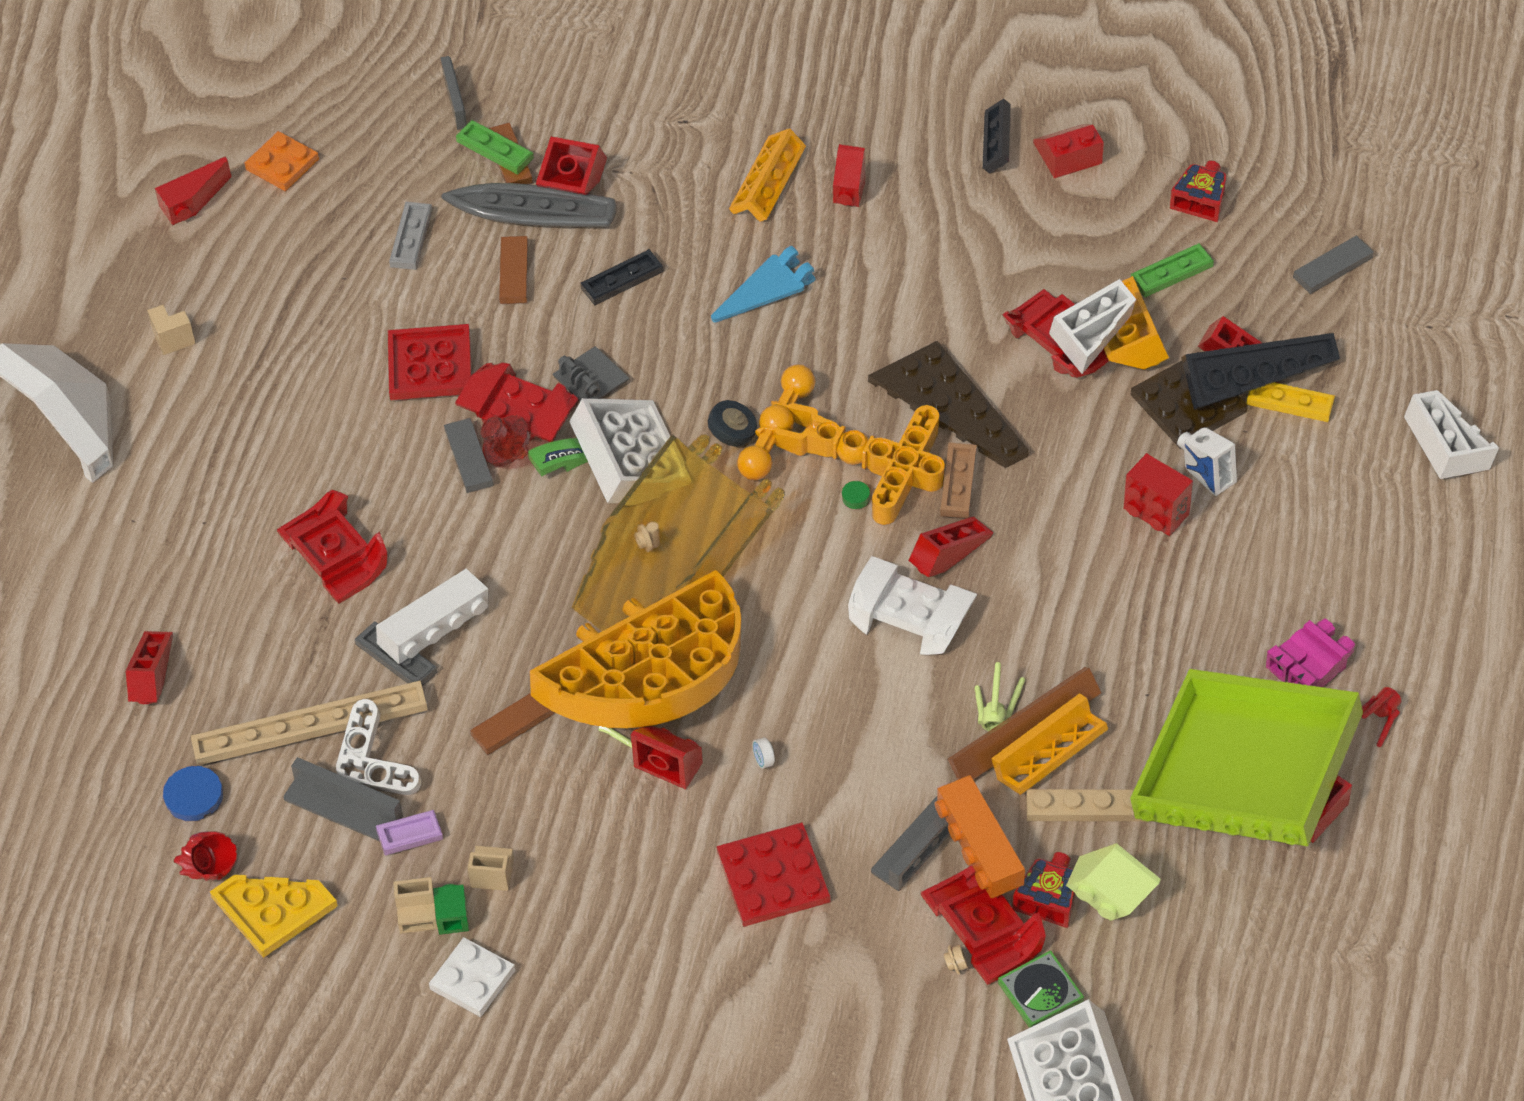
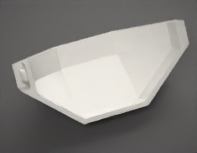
[0,343,113,483]

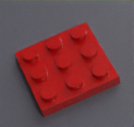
[388,324,472,400]
[716,822,830,927]

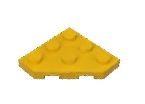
[210,875,338,958]

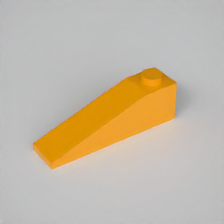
[1104,276,1169,369]

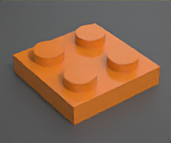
[245,131,319,192]

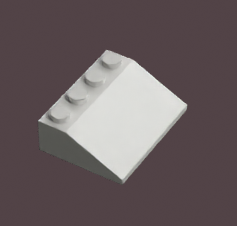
[569,398,692,504]
[1007,999,1134,1101]

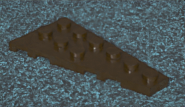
[868,341,1029,468]

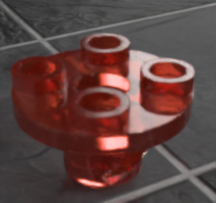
[480,415,531,467]

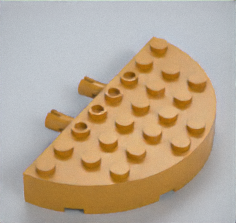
[530,570,741,728]

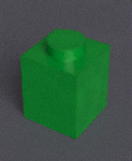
[433,884,469,935]

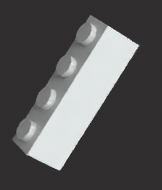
[376,569,488,664]

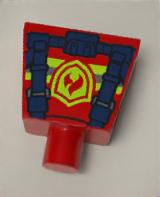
[1170,160,1227,223]
[1013,852,1075,928]

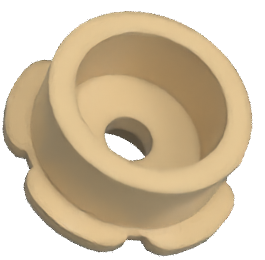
[943,944,968,974]

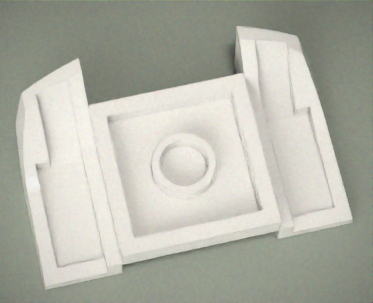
[848,556,977,655]

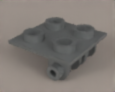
[553,346,629,401]

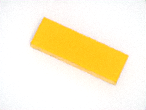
[1247,383,1335,422]

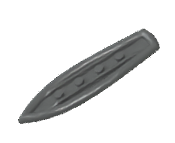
[441,183,616,227]

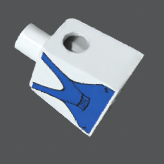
[1177,428,1237,496]

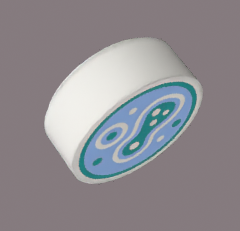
[752,737,775,769]

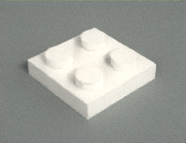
[429,937,515,1017]

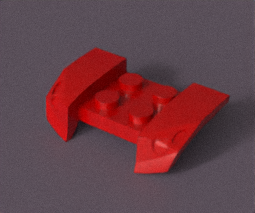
[1002,289,1109,378]
[455,362,579,442]
[277,490,387,604]
[920,865,1046,985]

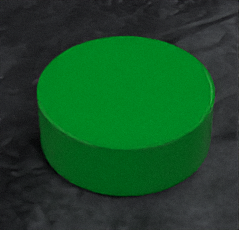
[842,481,870,509]

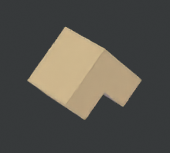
[147,305,195,355]
[468,846,514,891]
[393,877,438,934]

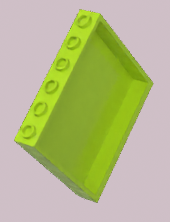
[1130,669,1363,846]

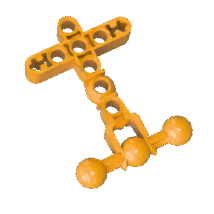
[737,364,945,525]

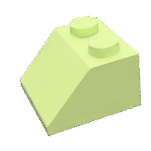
[1066,843,1161,921]

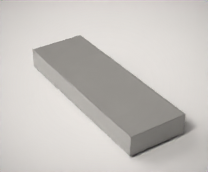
[389,202,432,270]

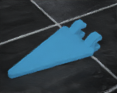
[711,246,816,323]

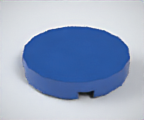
[163,766,223,821]

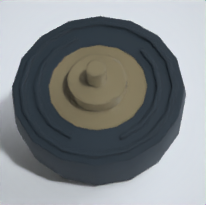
[707,400,757,447]

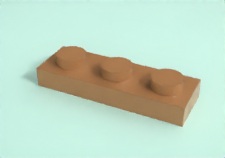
[940,443,977,518]

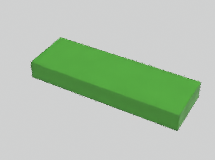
[456,120,534,175]
[1131,243,1214,298]

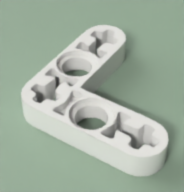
[336,699,421,795]

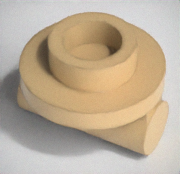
[634,522,660,552]

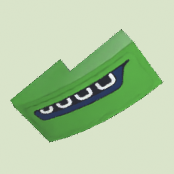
[527,438,588,477]

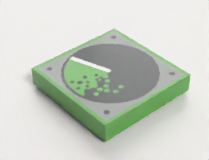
[998,950,1084,1028]

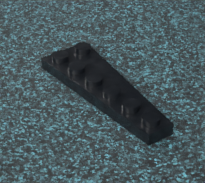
[1181,333,1340,410]

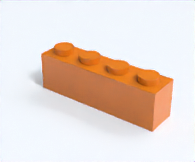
[935,775,1025,899]

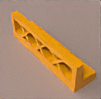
[729,128,806,222]
[991,693,1108,795]

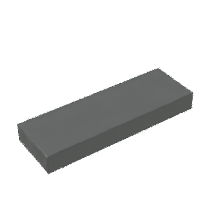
[441,56,467,130]
[1293,235,1374,294]
[444,418,493,493]
[355,621,438,686]

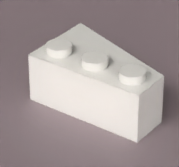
[1049,279,1136,374]
[1404,390,1499,479]

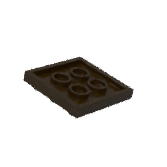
[1130,352,1248,449]

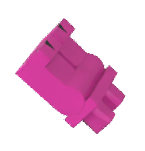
[1266,618,1355,687]

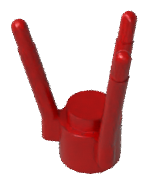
[1361,687,1402,747]

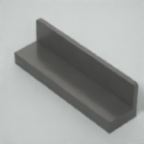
[283,757,403,842]
[871,796,950,891]

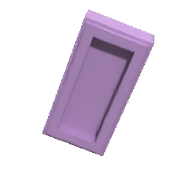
[376,810,443,856]

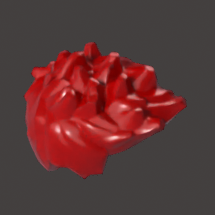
[174,831,237,881]

